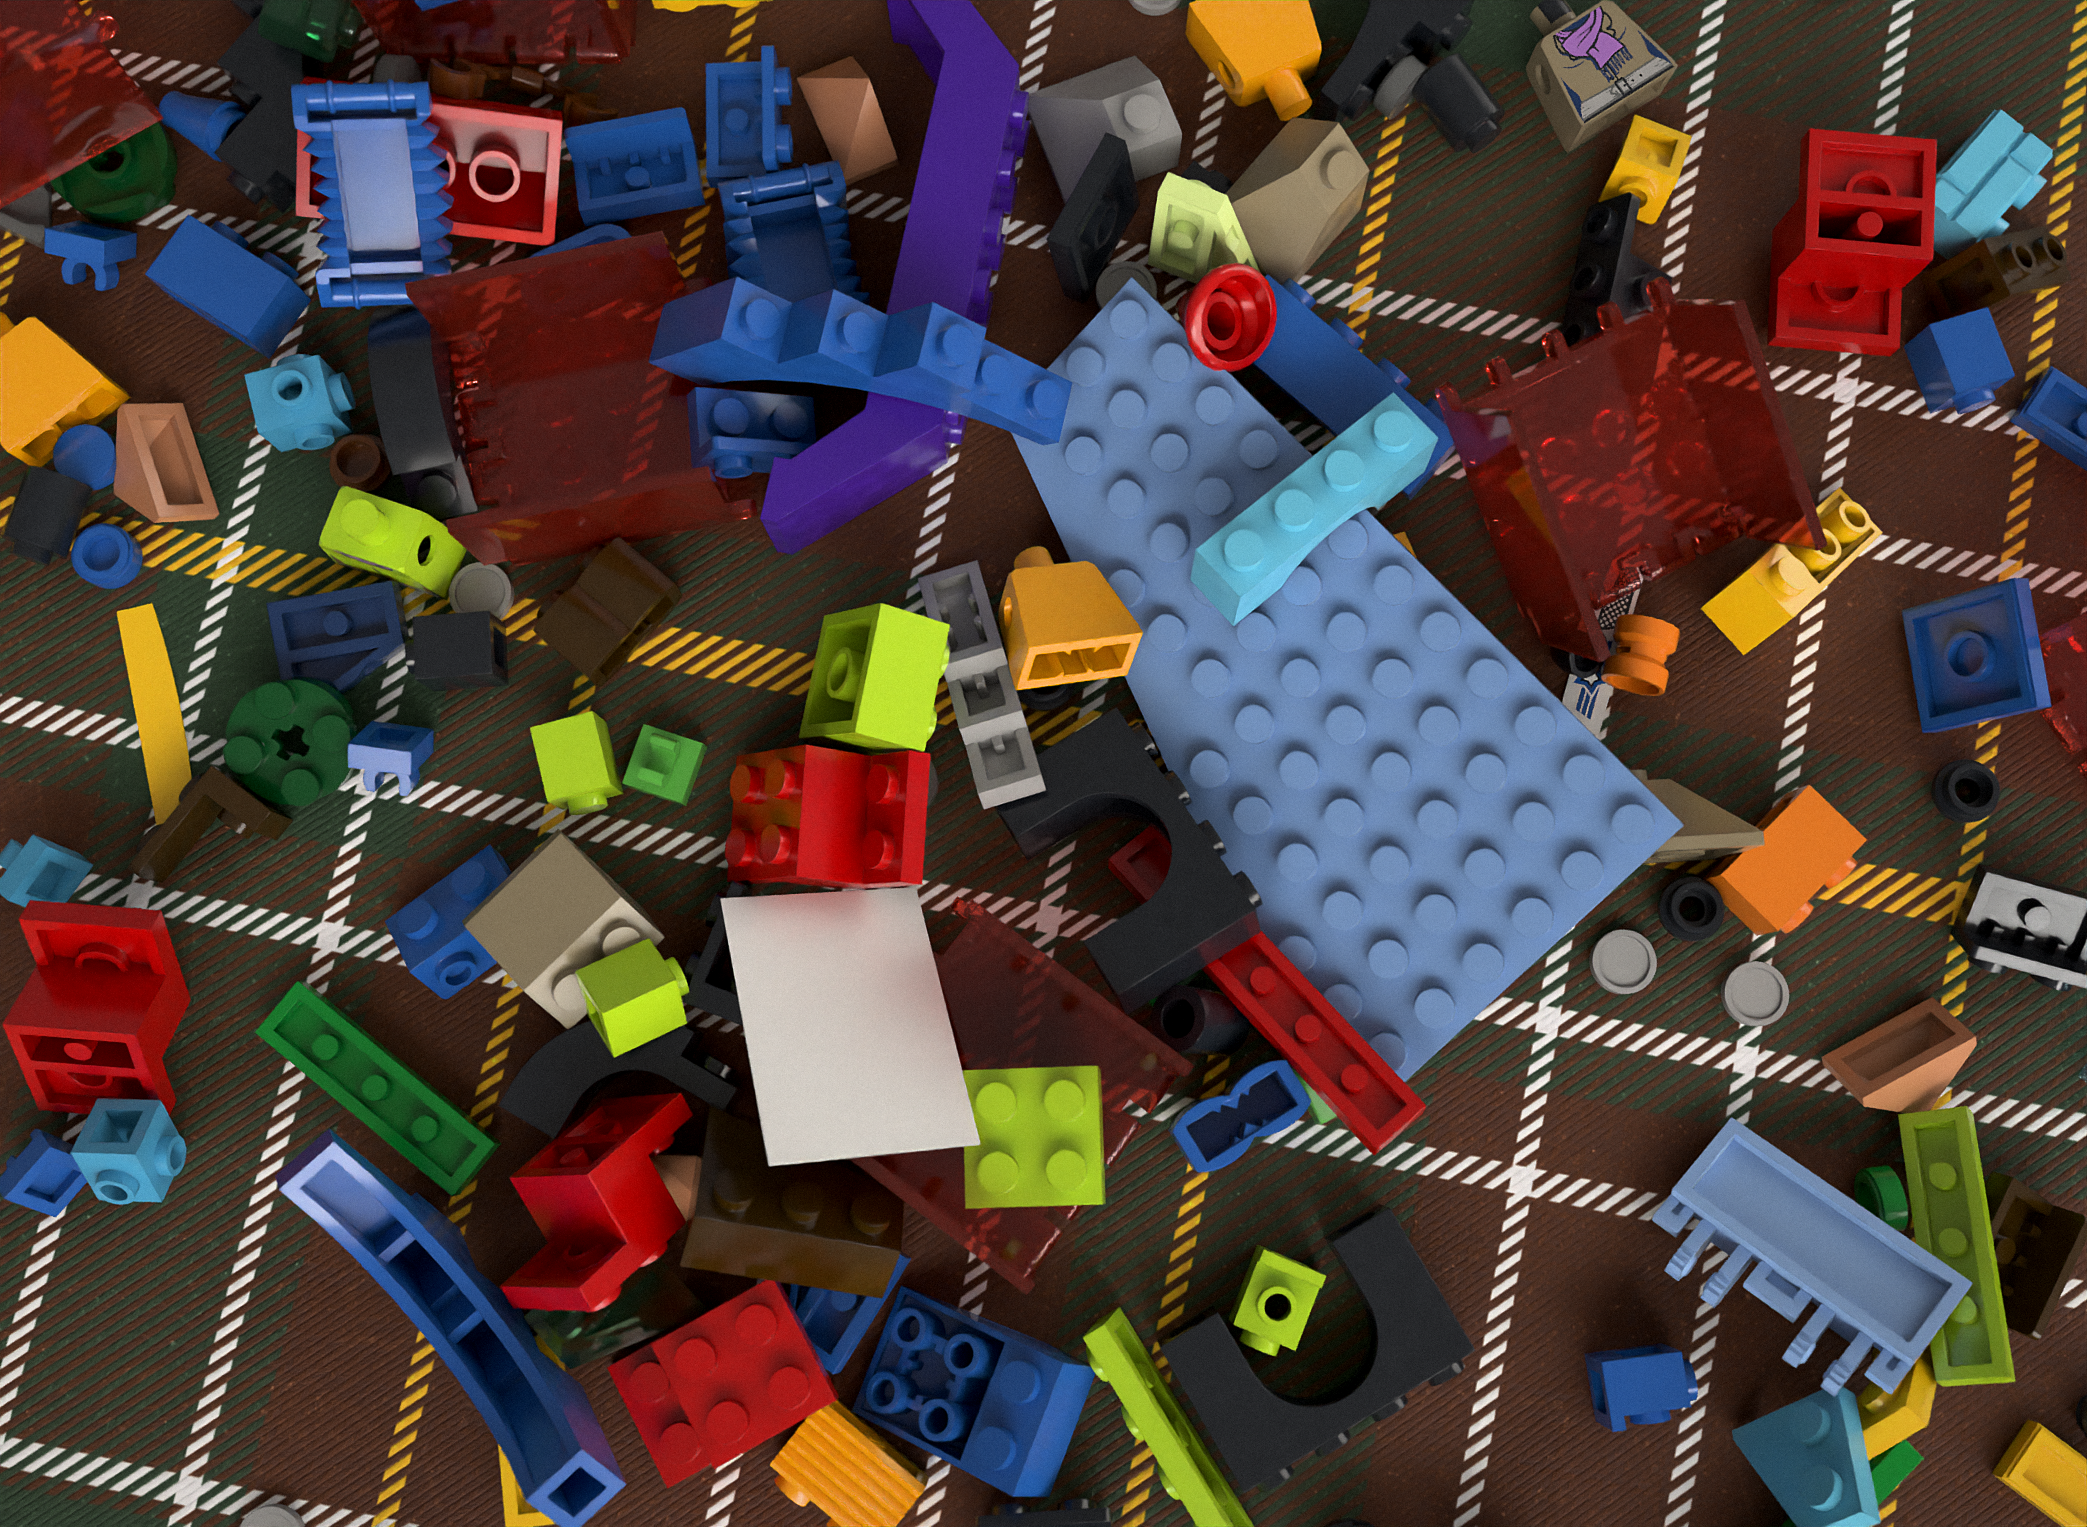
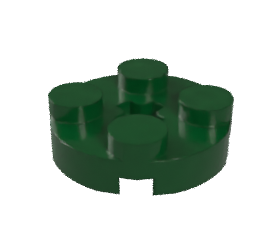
[46,99,178,224]
[223,677,357,806]

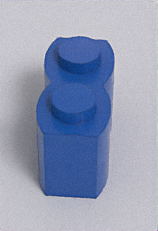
[1168,1060,1311,1172]

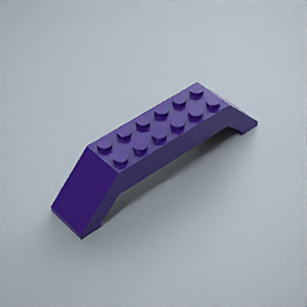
[760,0,1030,555]

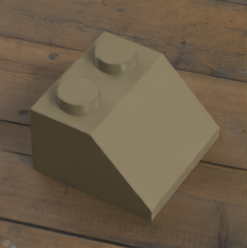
[462,829,665,1030]

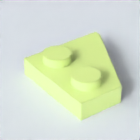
[1148,172,1261,284]

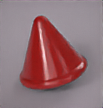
[1176,263,1277,372]

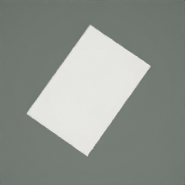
[720,887,981,1166]

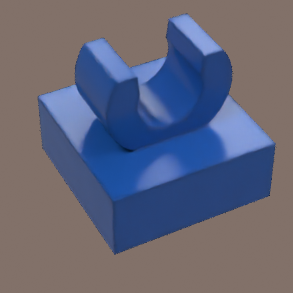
[45,221,137,291]
[348,721,434,796]
[0,1129,88,1217]

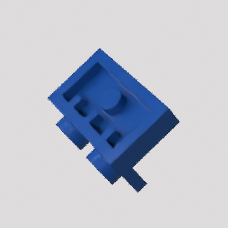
[687,387,817,478]

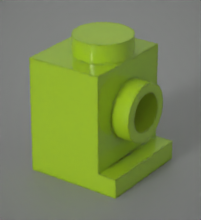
[1229,1244,1326,1356]

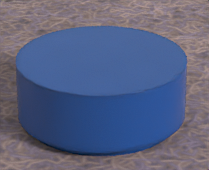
[53,424,116,490]
[71,523,143,589]

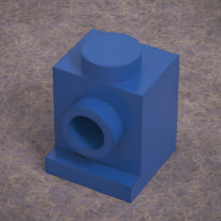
[1585,1343,1698,1432]

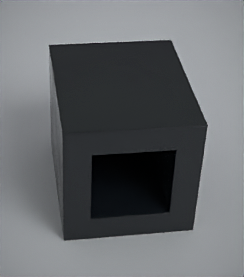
[405,611,509,691]

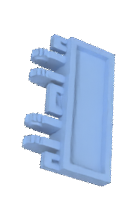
[1652,1117,1973,1397]

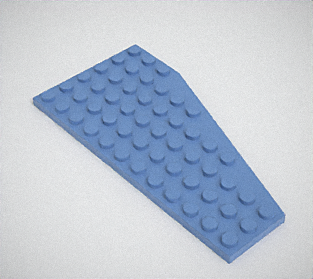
[1011,277,1684,1082]

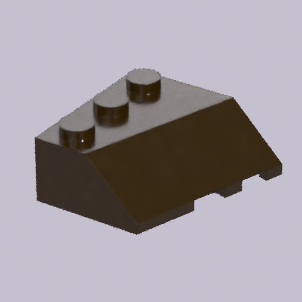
[680,1102,905,1299]

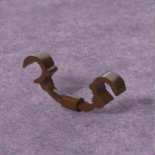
[427,57,619,127]

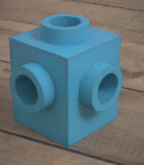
[244,354,356,452]
[70,1098,187,1205]

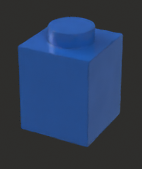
[1904,307,2015,414]

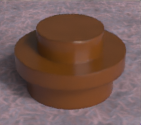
[329,433,393,494]

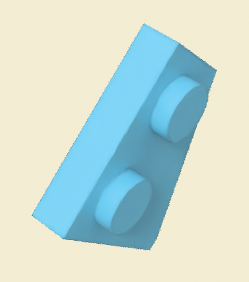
[1732,1387,1881,1527]

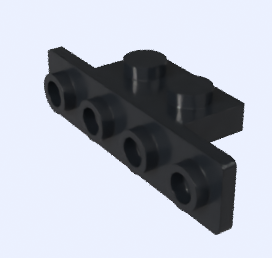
[1541,192,1673,436]

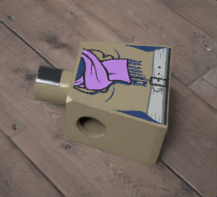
[1526,0,1678,153]

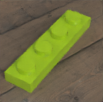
[1898,1106,2016,1387]
[1083,1306,1254,1527]

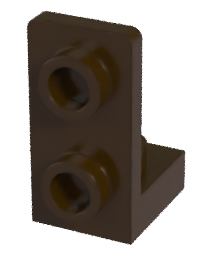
[1920,226,2071,321]
[128,766,293,883]

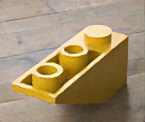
[1701,487,1882,655]

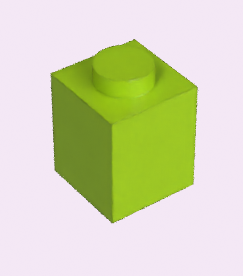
[530,711,624,815]
[575,938,689,1058]

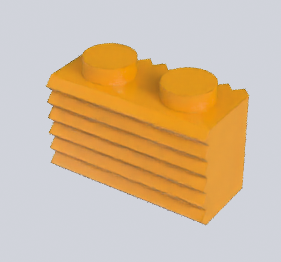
[770,1400,929,1527]

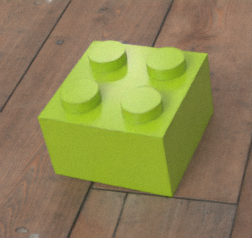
[799,603,950,756]
[963,1066,1106,1208]

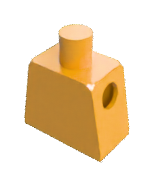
[1185,0,1322,121]
[0,312,131,467]
[998,546,1143,690]

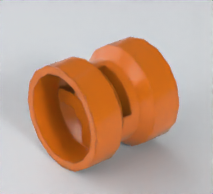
[1601,614,1681,696]

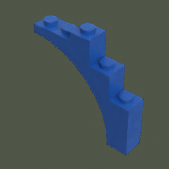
[648,276,1073,446]
[275,1128,626,1527]

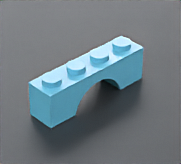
[1190,392,1438,626]

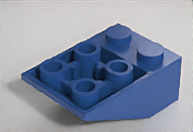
[852,1285,1095,1497]

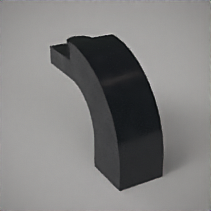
[368,303,481,520]
[499,1021,746,1139]

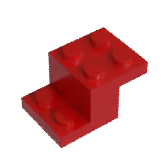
[1767,128,1937,356]
[725,745,931,890]
[2,900,191,1116]
[500,1093,693,1312]
[607,1280,839,1489]

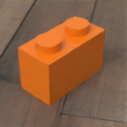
[1703,784,1867,936]

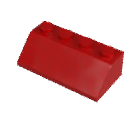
[296,76,563,246]

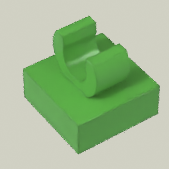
[622,724,707,806]

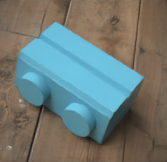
[1934,109,2054,260]

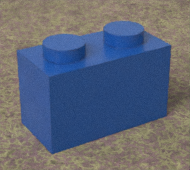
[145,214,311,359]

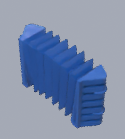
[291,79,454,310]
[717,160,870,306]

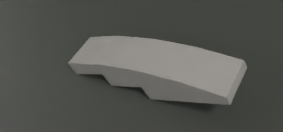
[918,560,1046,809]

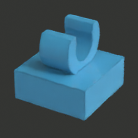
[0,834,93,907]

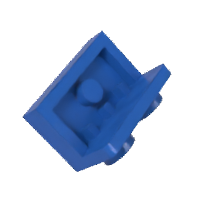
[706,45,793,188]
[564,107,705,227]
[385,845,512,999]

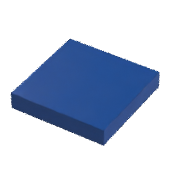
[1902,578,2052,733]

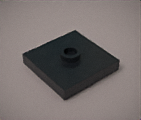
[1047,132,1140,304]

